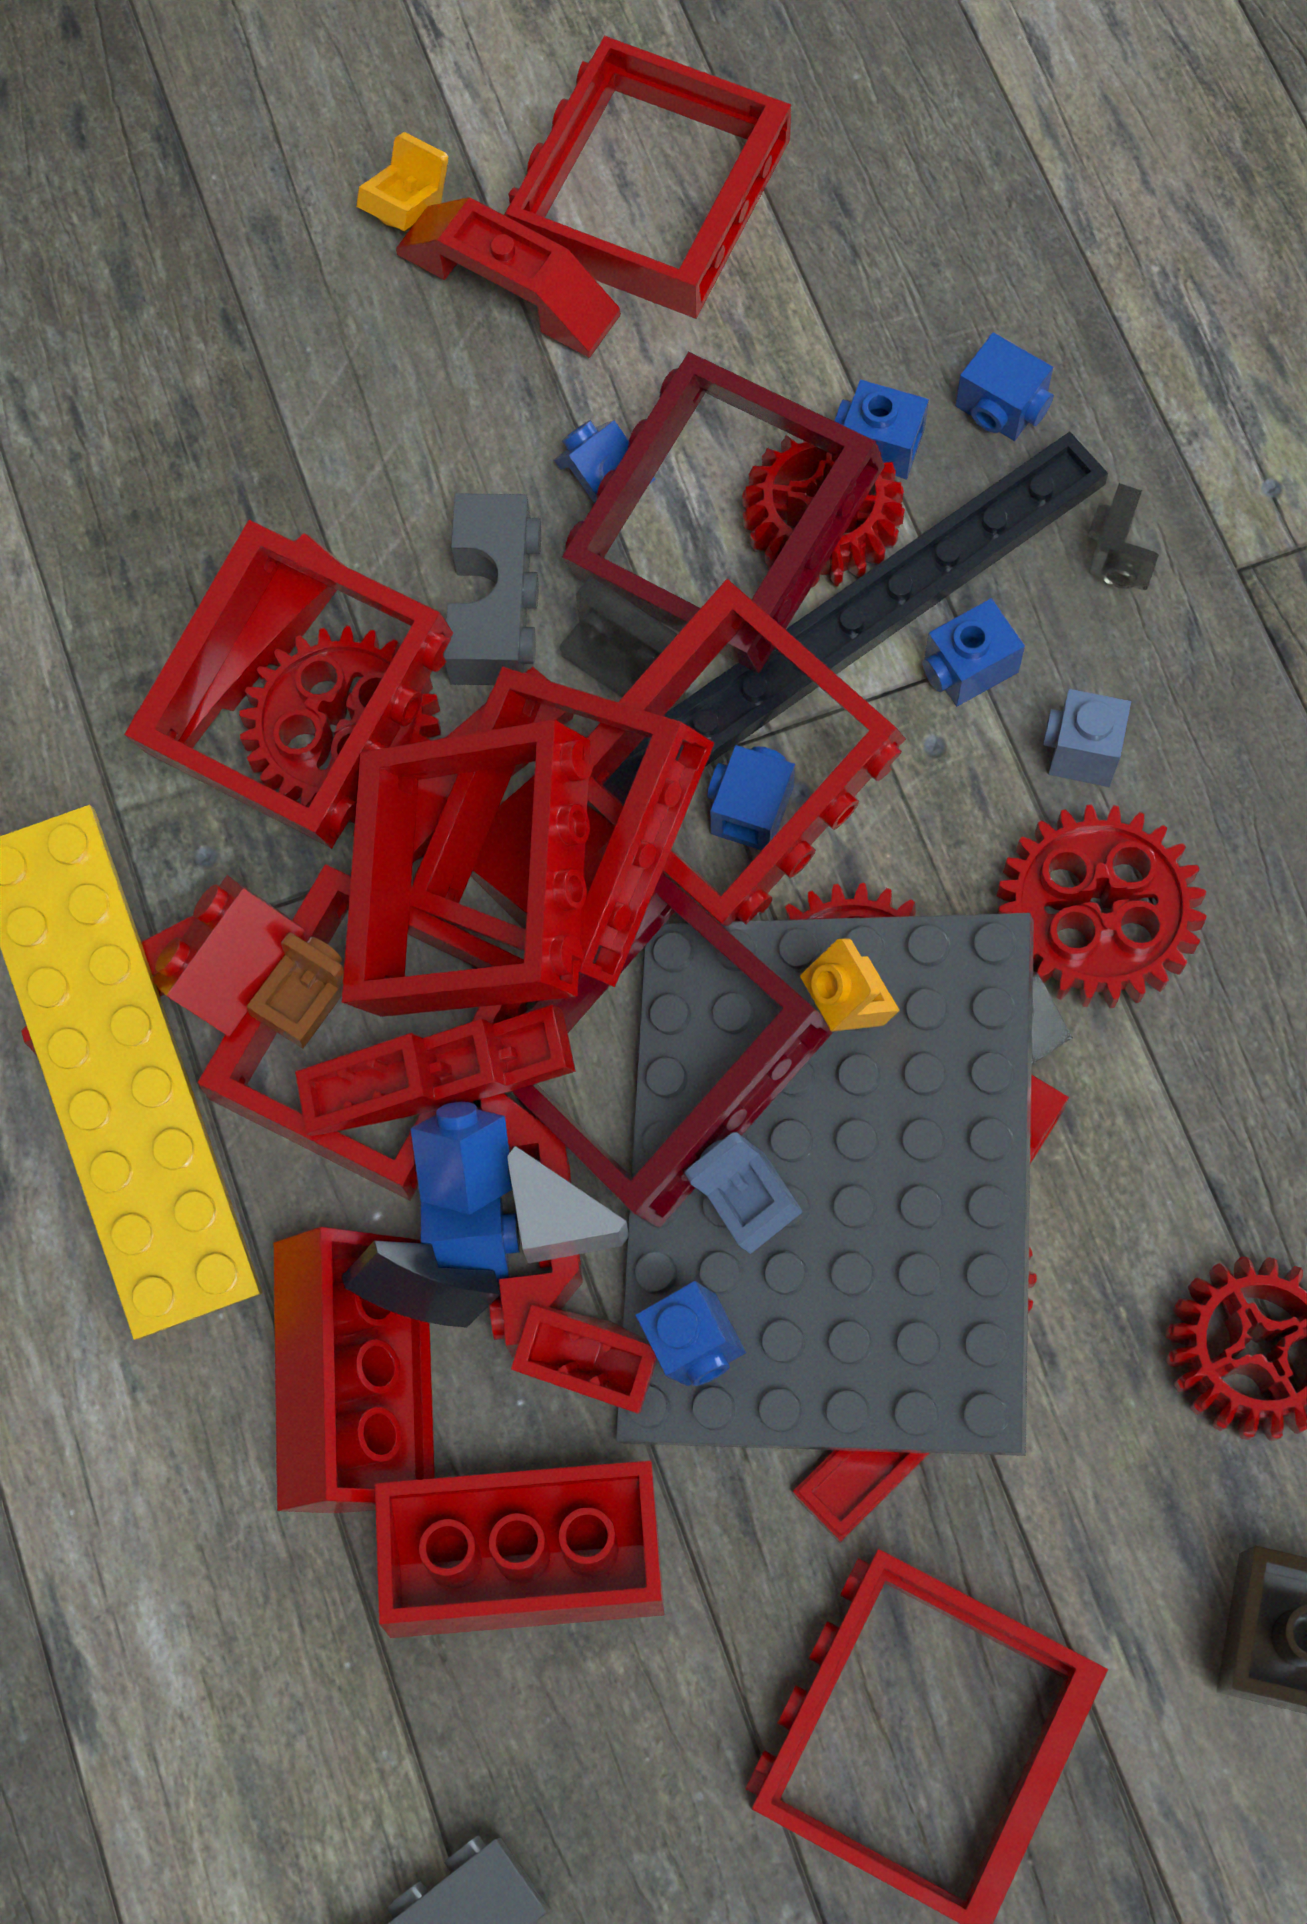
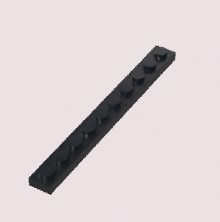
[603,431,1108,804]

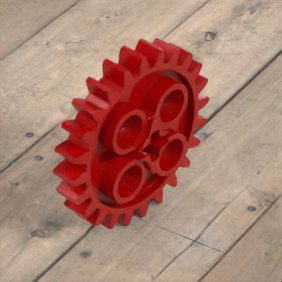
[239,626,441,808]
[996,804,1207,1008]

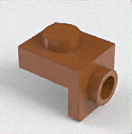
[247,933,344,1049]

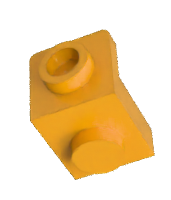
[356,132,448,231]
[800,938,900,1032]

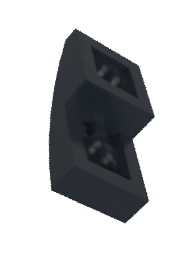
[342,1241,501,1328]

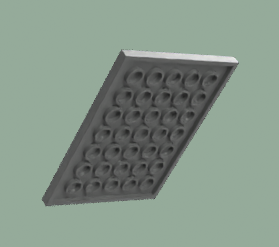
[616,913,1034,1456]

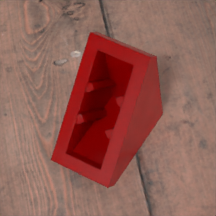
[511,1304,657,1414]

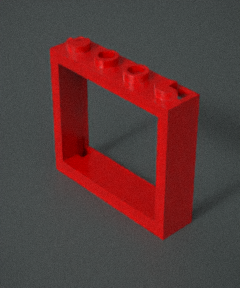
[504,35,791,319]
[124,520,454,849]
[587,579,906,927]
[410,666,714,987]
[342,719,593,1017]
[197,864,527,1201]
[745,1549,1108,1924]

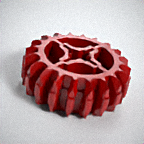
[742,435,905,588]
[1165,1257,1307,1441]

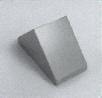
[507,1146,629,1264]

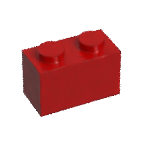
[153,875,305,1036]

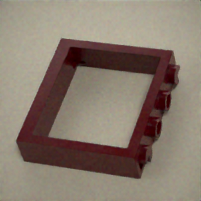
[562,351,885,673]
[512,873,834,1228]

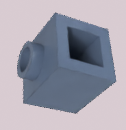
[1043,689,1131,787]

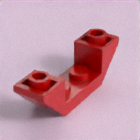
[396,197,621,358]
[476,1093,583,1357]

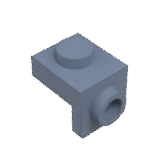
[685,1132,803,1254]

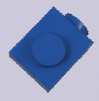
[554,420,655,504]

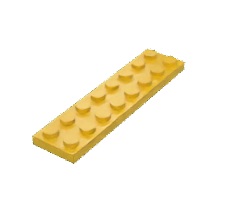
[0,805,263,1340]

